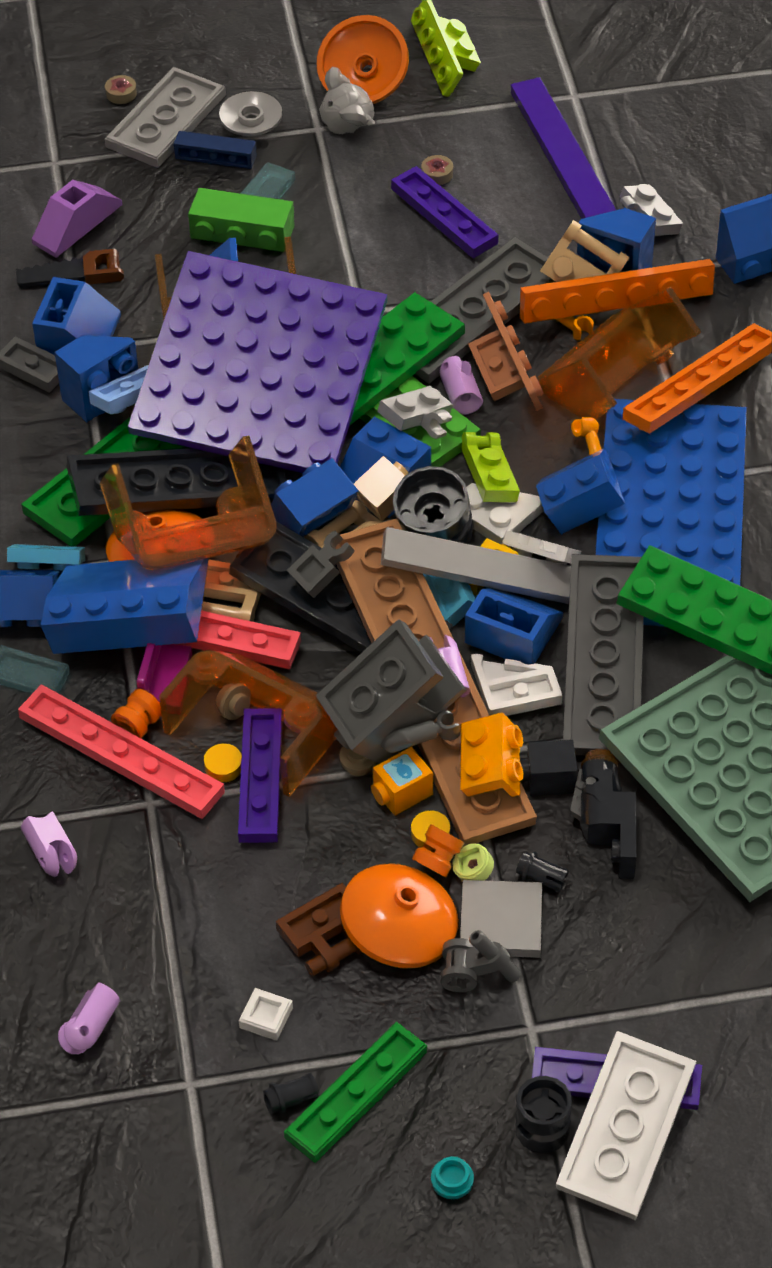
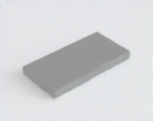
[104,67,226,168]

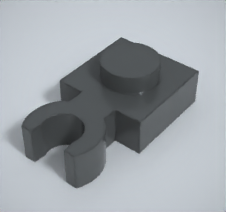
[287,531,355,598]

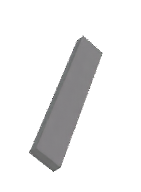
[380,527,571,604]

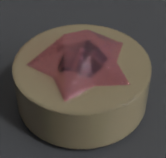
[105,75,137,104]
[421,155,453,185]

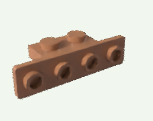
[468,292,544,411]

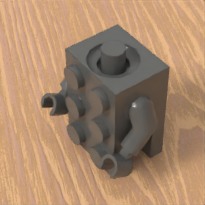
[316,619,467,764]

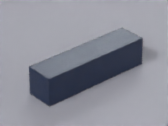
[174,131,257,169]

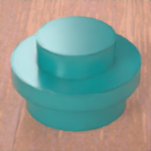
[431,1156,474,1199]

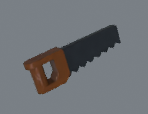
[16,249,124,287]

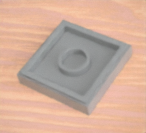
[460,880,542,958]

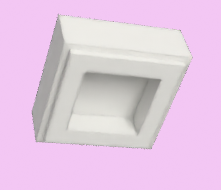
[239,988,293,1041]

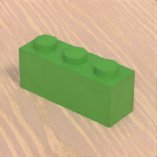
[188,188,295,252]

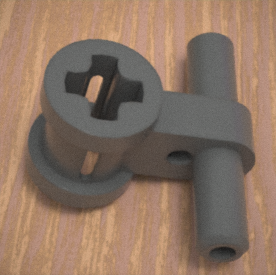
[440,930,521,992]

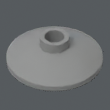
[219,91,282,136]

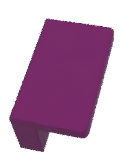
[137,643,192,713]

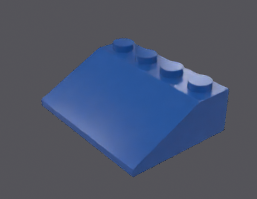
[40,553,209,654]

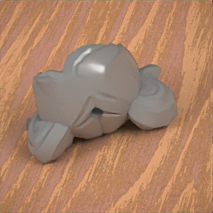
[319,66,375,134]

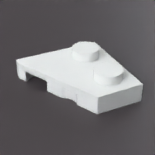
[466,483,544,544]
[502,530,581,565]
[471,654,563,716]

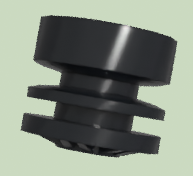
[393,466,474,544]

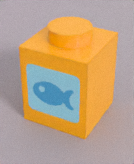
[371,746,433,816]

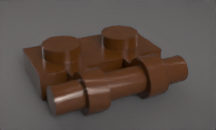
[276,883,362,977]

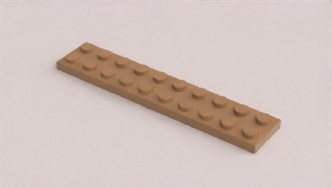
[336,518,537,847]

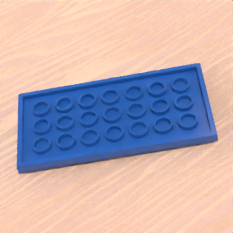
[596,398,747,626]

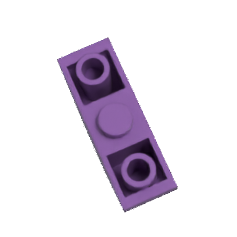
[32,180,122,258]

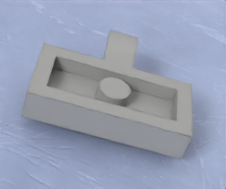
[620,184,683,236]
[377,386,453,439]

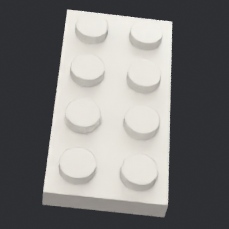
[556,1031,696,1220]

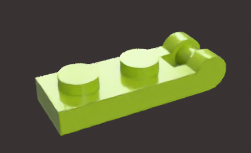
[461,432,520,502]

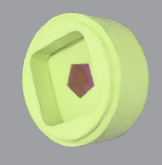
[452,843,494,882]

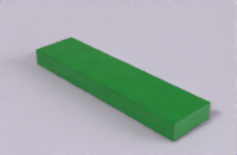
[284,1021,427,1163]

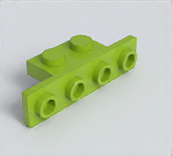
[411,0,481,97]

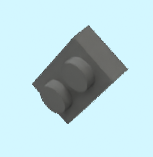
[0,336,59,393]

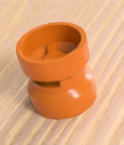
[111,689,164,739]
[412,824,465,877]

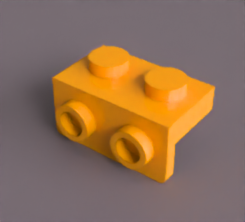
[460,712,523,797]

